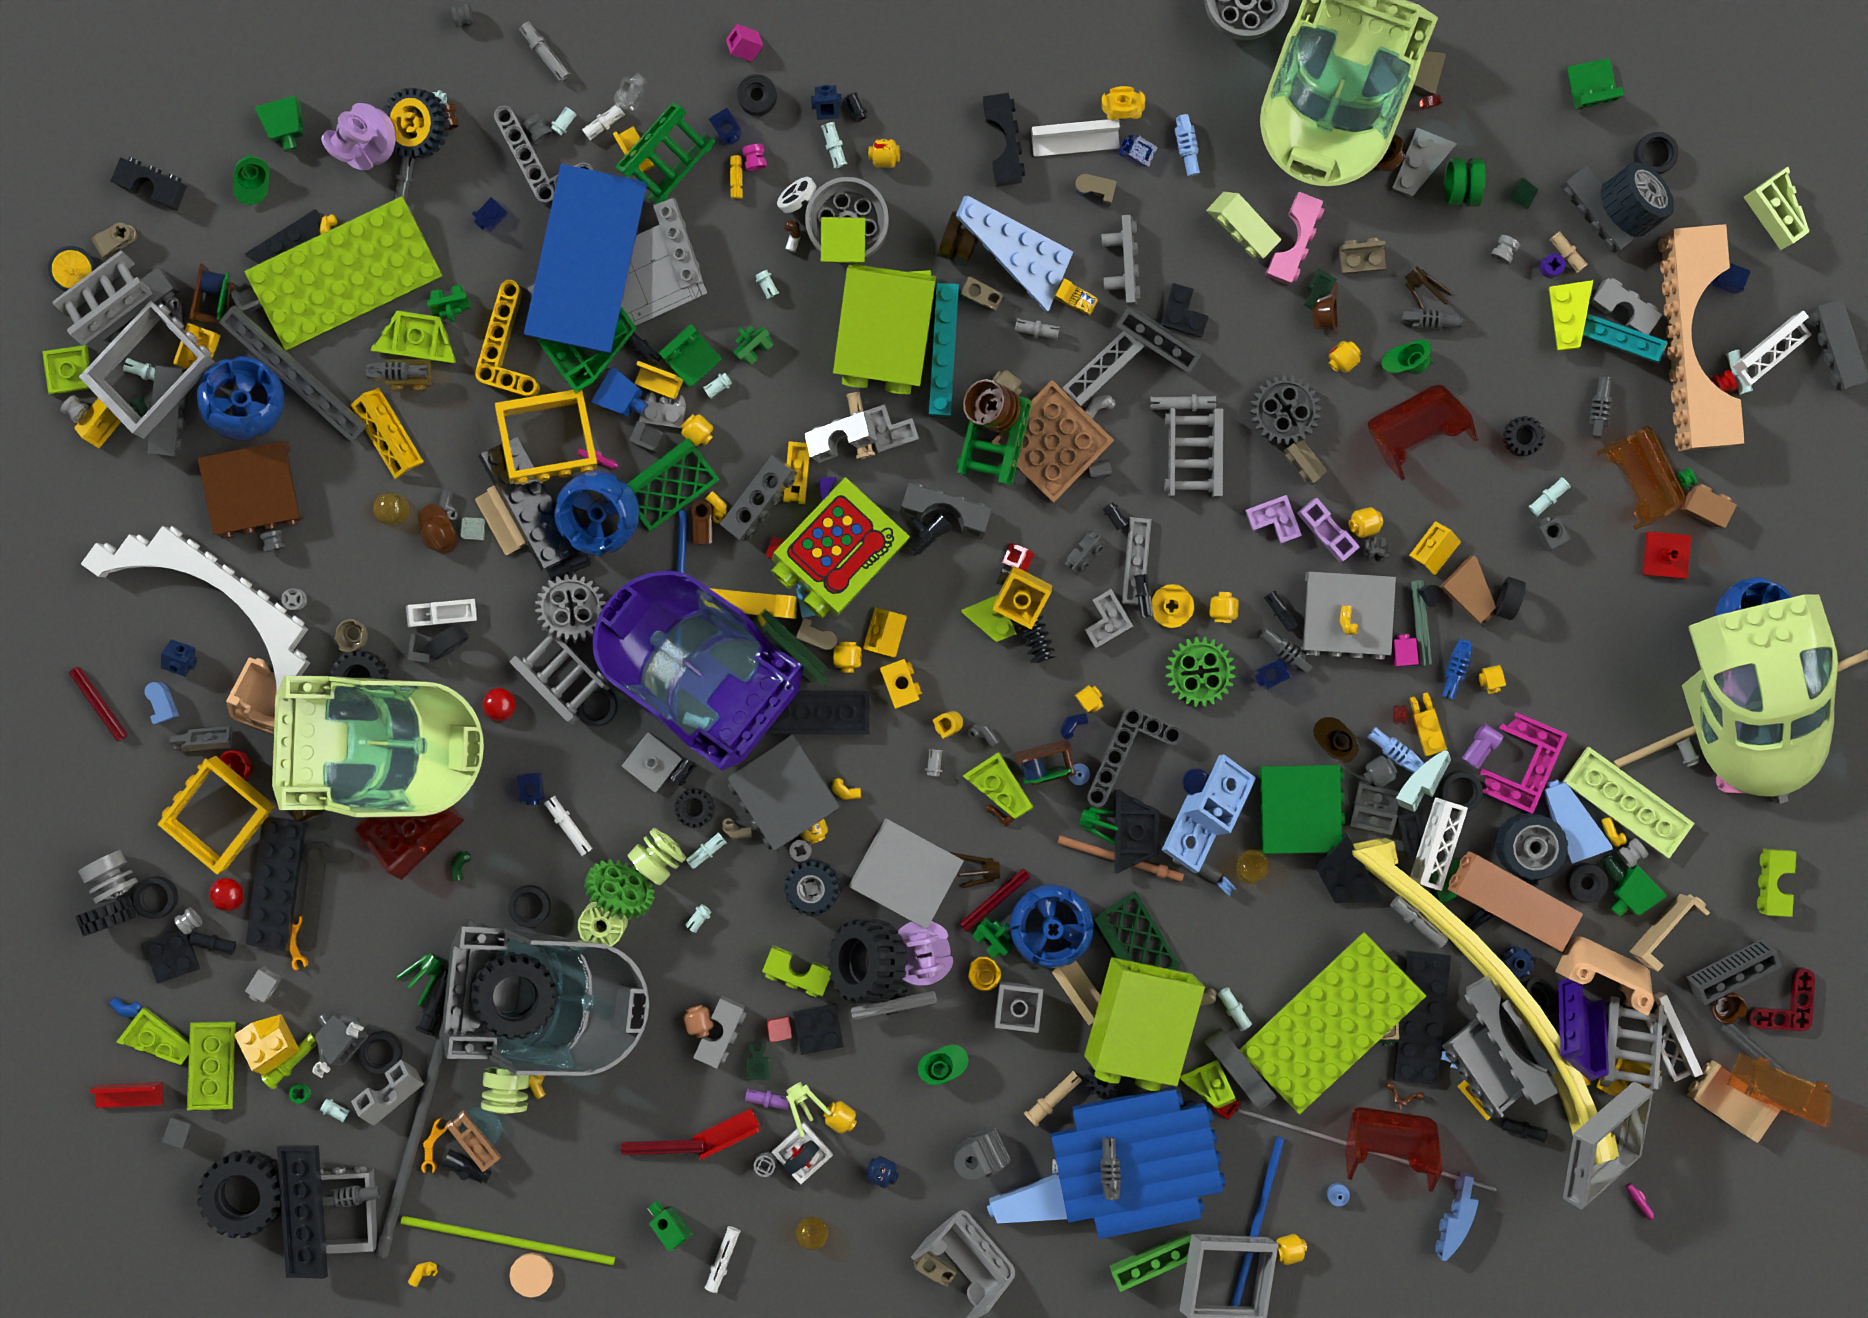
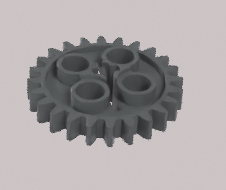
[1250,375,1321,446]

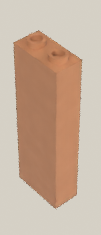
[1448,851,1583,952]

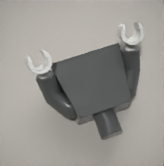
[312,1012,369,1078]

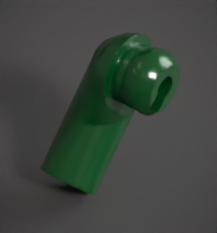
[450,851,471,881]

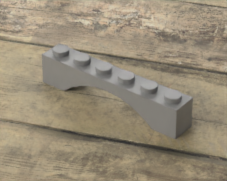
[1464,975,1558,1105]

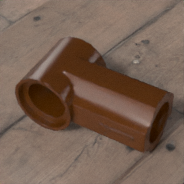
[692,501,713,544]

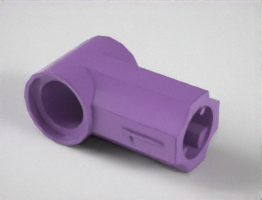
[1462,723,1503,769]

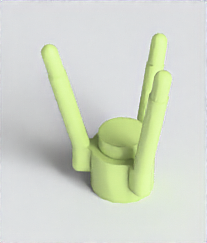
[786,1082,831,1138]

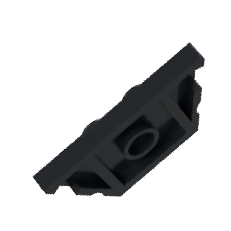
[245,209,321,264]
[1114,789,1159,874]
[1316,832,1383,903]

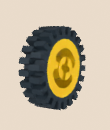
[383,88,450,158]

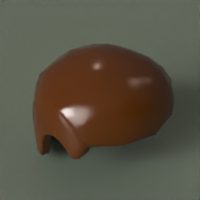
[1710,992,1747,1024]

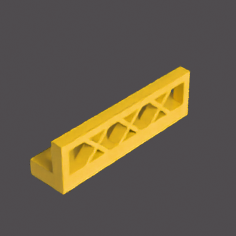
[351,388,424,479]

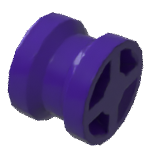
[1540,254,1565,278]

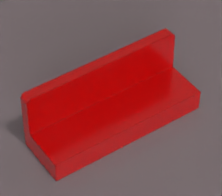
[90,1082,164,1108]
[693,1107,761,1160]

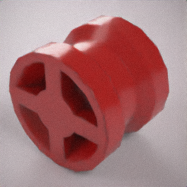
[1710,370,1737,392]

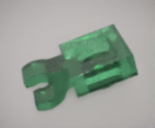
[1303,268,1337,310]

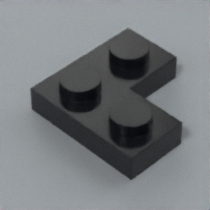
[1161,283,1208,338]
[1397,811,1448,858]

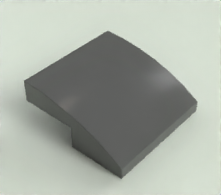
[1349,781,1401,835]

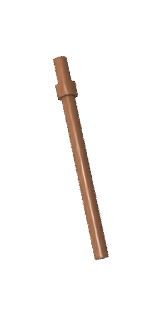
[1057,836,1184,882]

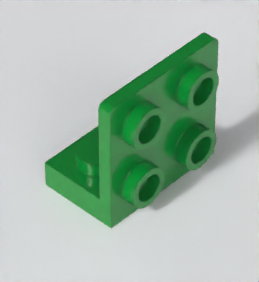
[1567,58,1625,110]
[659,324,722,387]

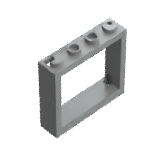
[321,1166,378,1254]
[1179,1234,1278,1318]

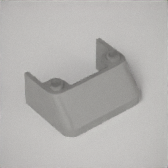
[911,1210,1015,1318]

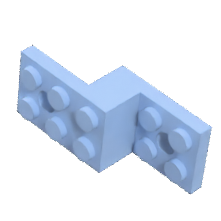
[1162,754,1256,873]

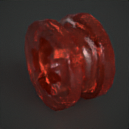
[1393,705,1407,724]

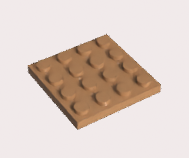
[991,380,1114,503]

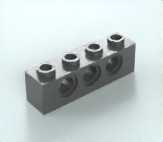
[720,455,798,541]

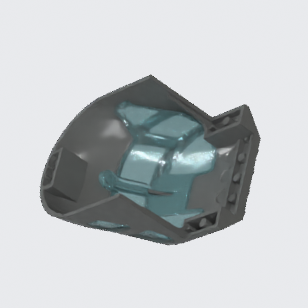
[442,926,649,1076]

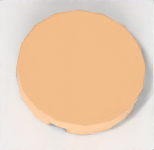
[509,1252,554,1297]

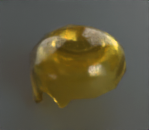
[373,492,409,525]
[1236,850,1270,884]
[795,1216,828,1250]

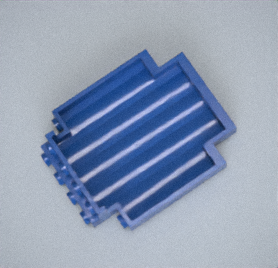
[1050,1086,1226,1239]

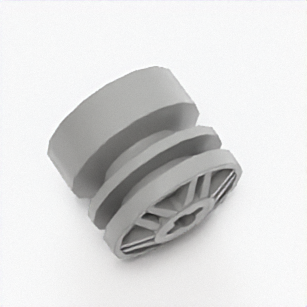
[78,850,138,904]

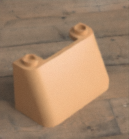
[226,657,277,735]
[1555,936,1654,1016]

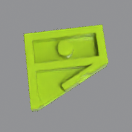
[1180,1059,1236,1109]

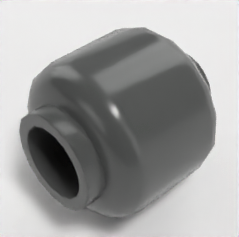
[1364,756,1398,788]

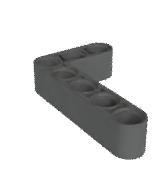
[1086,707,1183,807]

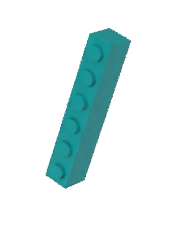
[929,283,959,418]

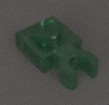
[747,1042,769,1080]

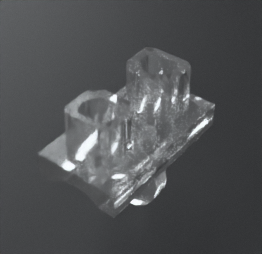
[614,73,647,111]

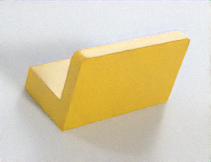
[613,126,655,172]
[635,361,683,400]
[74,398,121,449]
[1409,521,1461,575]
[863,607,907,657]

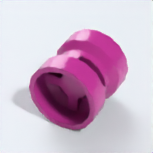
[742,144,767,171]

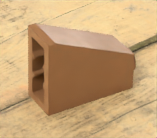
[1440,555,1496,623]

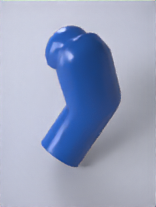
[109,997,142,1017]

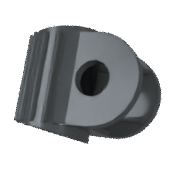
[954,1128,1011,1180]

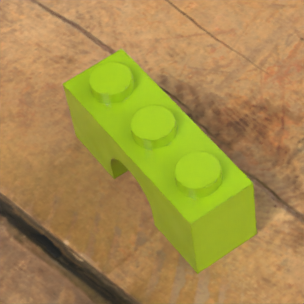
[1757,848,1796,917]
[762,945,831,997]

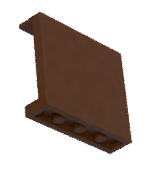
[198,441,304,539]

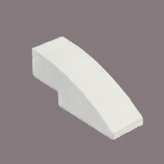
[406,599,477,627]

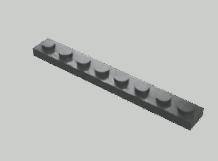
[219,305,368,442]

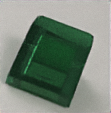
[1509,178,1539,209]
[460,517,486,540]

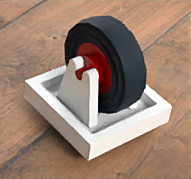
[772,1122,833,1184]

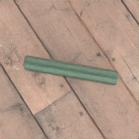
[1411,580,1432,666]

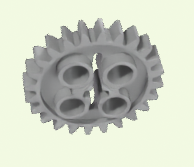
[535,574,606,643]

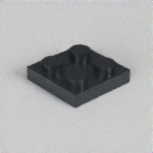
[143,930,201,984]
[793,1003,844,1055]

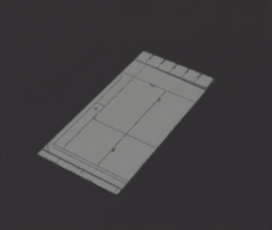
[527,225,707,326]

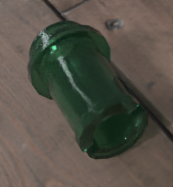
[129,397,149,418]
[1600,853,1626,882]

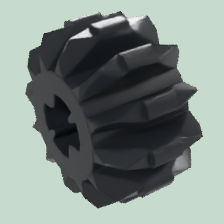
[1084,1066,1121,1098]

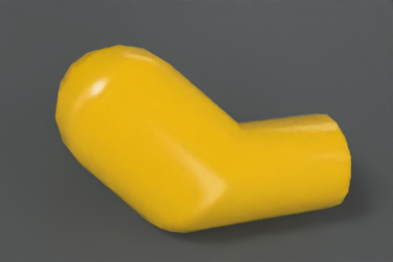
[831,778,861,800]
[1601,817,1627,847]

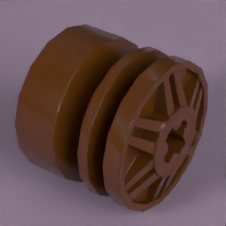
[963,379,1021,432]

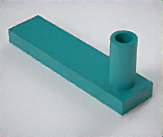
[1582,314,1667,364]

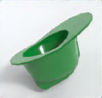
[233,154,269,205]
[1382,339,1433,375]
[918,1045,969,1085]

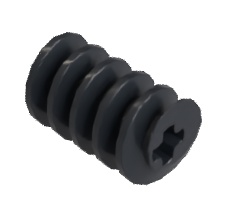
[1019,616,1057,663]

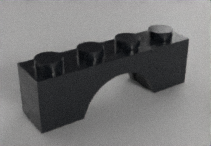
[983,93,1025,187]

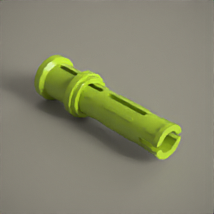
[261,1032,318,1089]

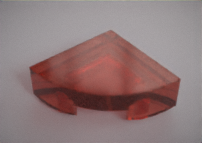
[1419,95,1443,110]

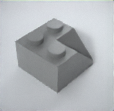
[994,981,1043,1033]

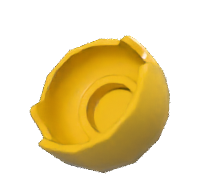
[968,957,1001,991]

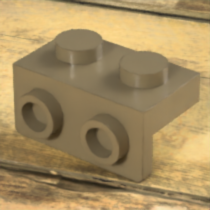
[1283,438,1327,485]

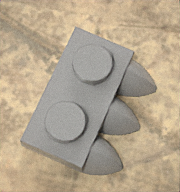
[639,391,686,429]

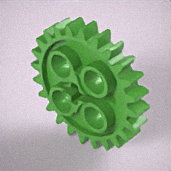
[1165,637,1236,707]
[584,859,655,920]

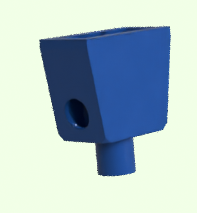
[591,366,648,417]

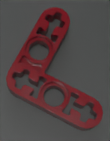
[1746,967,1815,1031]

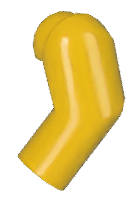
[320,214,338,234]
[705,491,727,524]
[1340,605,1358,635]
[529,1075,546,1100]
[408,1262,438,1287]

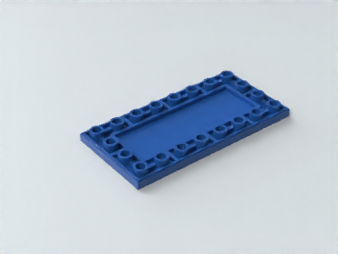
[524,164,648,354]

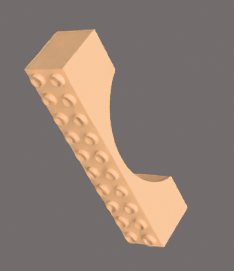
[1658,224,1744,451]

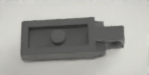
[170,726,234,751]

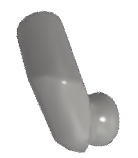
[1085,395,1115,419]

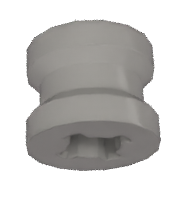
[60,395,89,423]
[281,588,307,610]
[789,839,812,862]
[174,907,203,935]

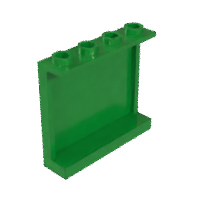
[1259,764,1345,854]

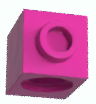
[1391,634,1418,666]

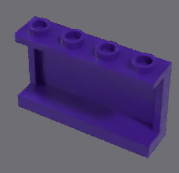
[1558,978,1609,1081]

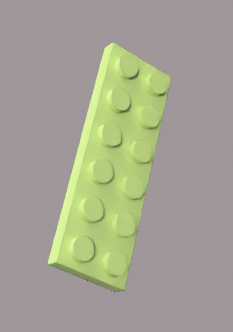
[1562,747,1695,858]

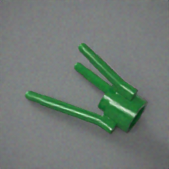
[1079,807,1118,845]
[396,952,443,1006]

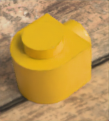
[1478,665,1506,694]
[1075,685,1104,713]
[933,711,963,739]

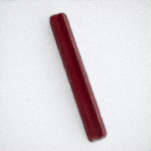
[69,667,128,741]
[960,869,1030,932]
[620,1139,706,1155]

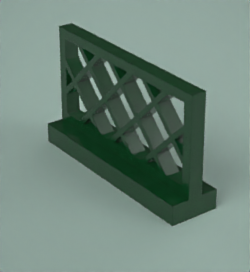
[752,609,829,686]
[1092,891,1180,970]

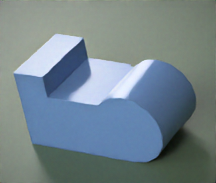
[144,682,179,724]

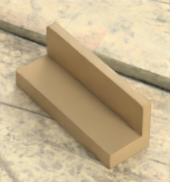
[475,486,527,555]
[1051,960,1101,1025]

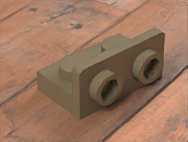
[1339,238,1386,274]

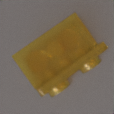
[384,359,432,390]

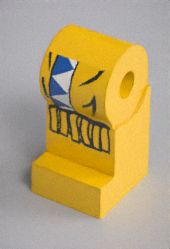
[1054,278,1098,316]

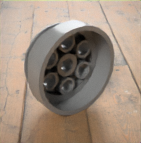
[1204,0,1289,40]
[805,177,889,259]

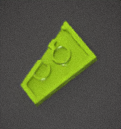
[963,752,1034,819]
[116,1007,189,1065]

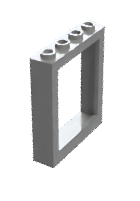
[79,301,216,439]
[1563,1082,1653,1210]

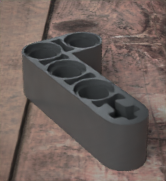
[1204,1028,1277,1111]

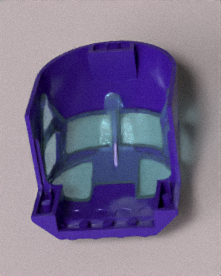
[593,571,804,771]

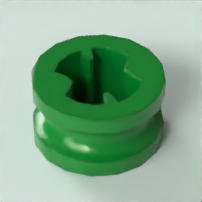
[1677,467,1697,489]
[289,1083,311,1104]

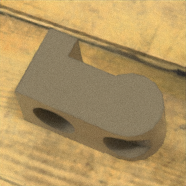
[1075,174,1117,206]
[959,276,1003,312]
[796,618,837,650]
[913,1252,957,1287]

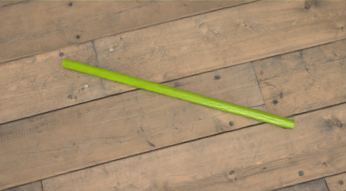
[401,1216,615,1266]

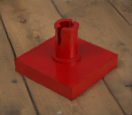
[1642,531,1692,579]

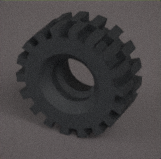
[75,897,137,937]

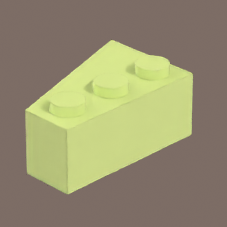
[1744,167,1809,250]
[1206,192,1281,259]

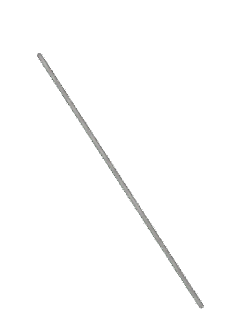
[1237,1108,1497,1192]

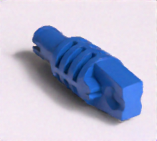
[1441,639,1473,700]

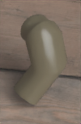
[722,818,752,840]
[1200,988,1217,1006]

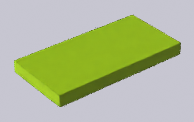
[187,1021,236,1110]

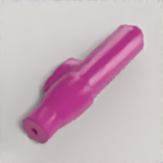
[577,448,618,469]
[1625,1183,1654,1220]

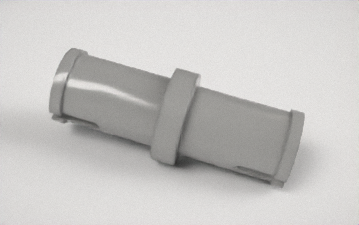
[1015,318,1060,340]

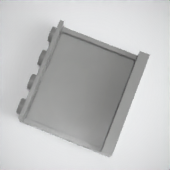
[1301,572,1396,659]

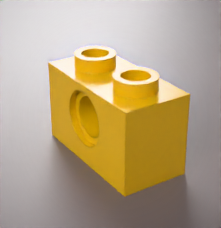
[880,659,922,709]

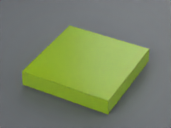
[821,217,866,263]
[42,345,90,395]

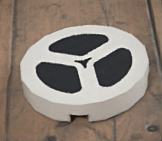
[777,177,817,213]

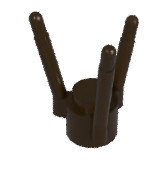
[1405,266,1452,309]
[950,852,1000,888]

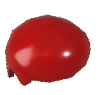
[482,687,516,723]
[219,750,253,781]
[209,877,244,912]

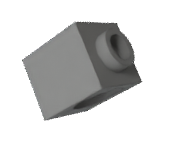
[245,966,283,1003]

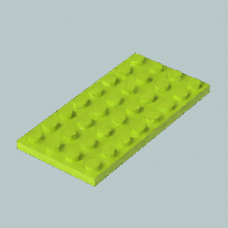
[244,196,443,351]
[1239,932,1426,1115]

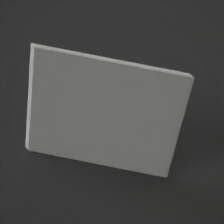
[848,818,964,929]

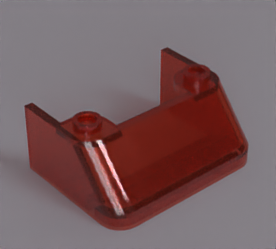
[1368,385,1479,481]
[1345,1107,1443,1192]

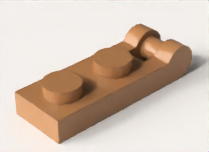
[446,1110,501,1172]

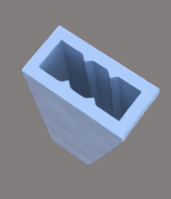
[1542,779,1613,864]
[987,1173,1067,1224]

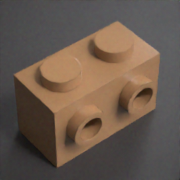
[1680,484,1737,529]

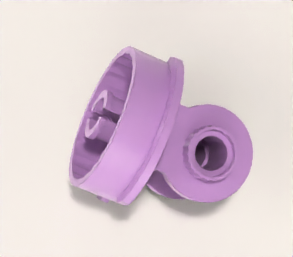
[322,103,395,170]
[898,921,953,985]

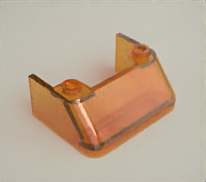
[1596,426,1686,530]
[1727,1053,1833,1128]

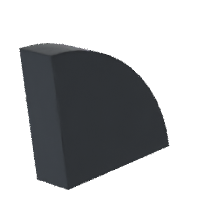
[1417,585,1445,607]

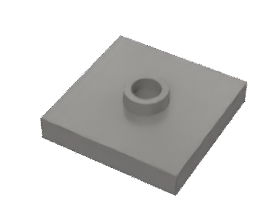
[622,732,683,793]

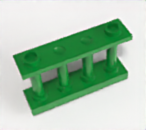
[615,102,715,205]
[956,397,1032,486]

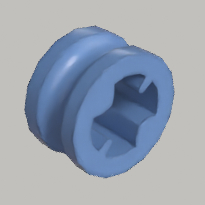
[1216,875,1237,897]

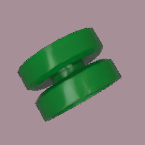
[1444,157,1485,207]

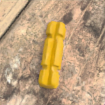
[730,155,743,199]

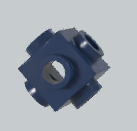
[811,85,842,120]
[161,639,198,677]
[1499,946,1535,979]

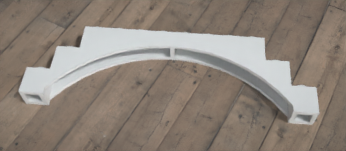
[81,526,310,705]

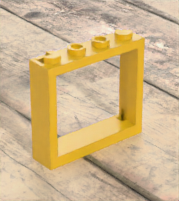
[495,390,597,485]
[157,756,276,875]

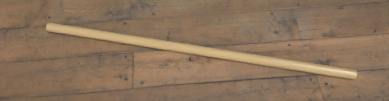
[1613,649,1868,768]

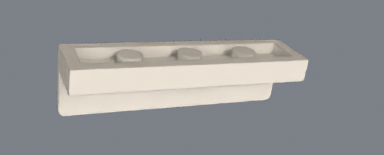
[1031,119,1120,157]

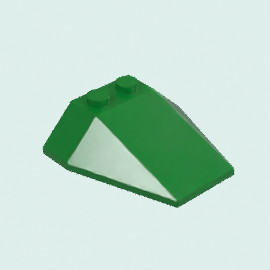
[536,306,637,394]

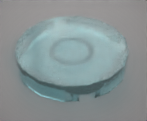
[459,1107,502,1146]

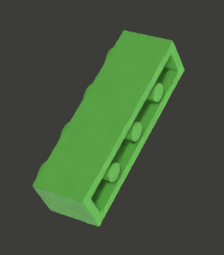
[1110,1231,1191,1292]

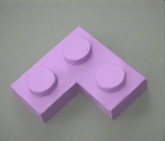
[1245,495,1302,543]

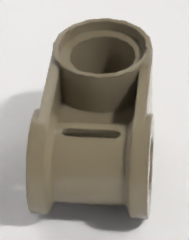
[91,222,137,259]

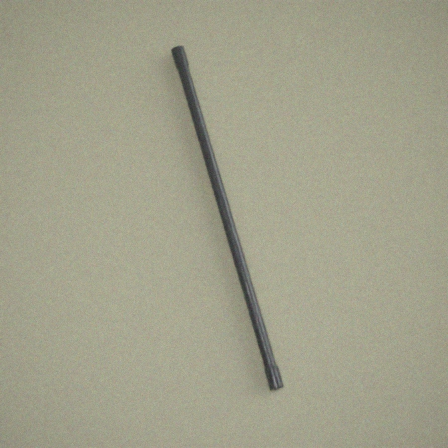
[375,920,482,1258]

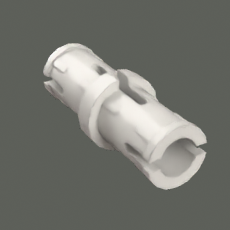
[582,103,625,141]

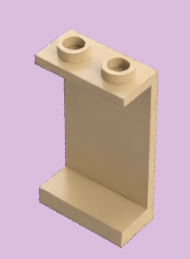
[1629,894,1710,972]
[1687,1060,1782,1143]

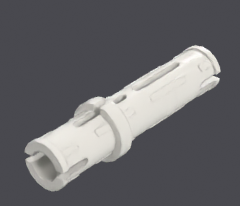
[544,796,593,856]
[705,1226,741,1293]

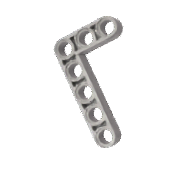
[494,106,594,206]

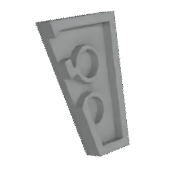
[1391,128,1457,197]

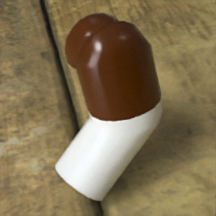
[784,220,800,253]

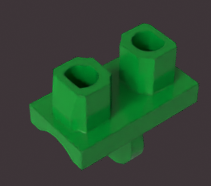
[427,285,471,323]
[733,326,774,365]
[973,917,1013,958]

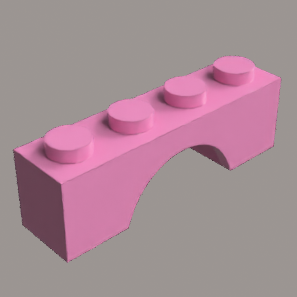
[1265,192,1324,286]

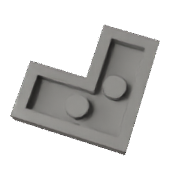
[864,404,919,453]
[1085,589,1133,648]

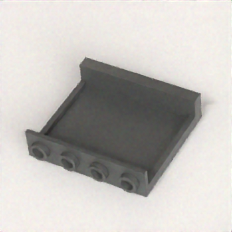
[728,735,842,852]
[1442,999,1557,1118]

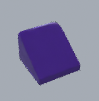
[819,477,837,500]

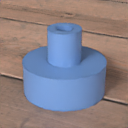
[1068,763,1090,785]
[1327,1183,1350,1206]

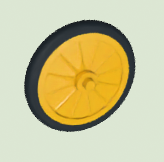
[48,246,96,291]

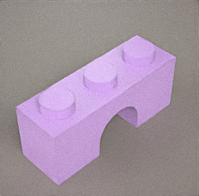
[1297,498,1360,562]

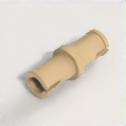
[1549,231,1588,273]

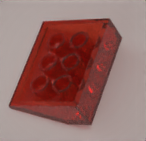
[356,774,464,880]

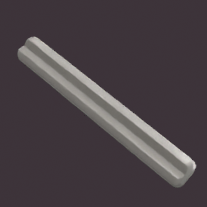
[851,991,937,1020]

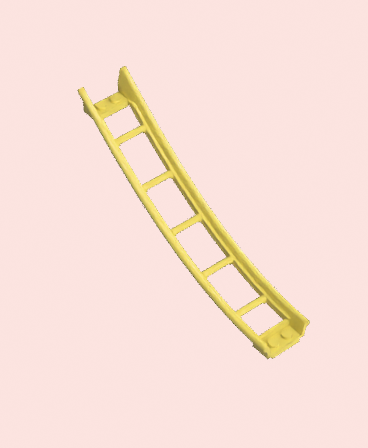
[1352,838,1619,1165]

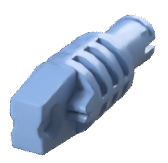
[1175,114,1200,176]
[1367,727,1424,773]

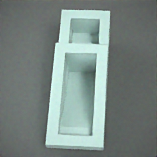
[1396,750,1451,812]

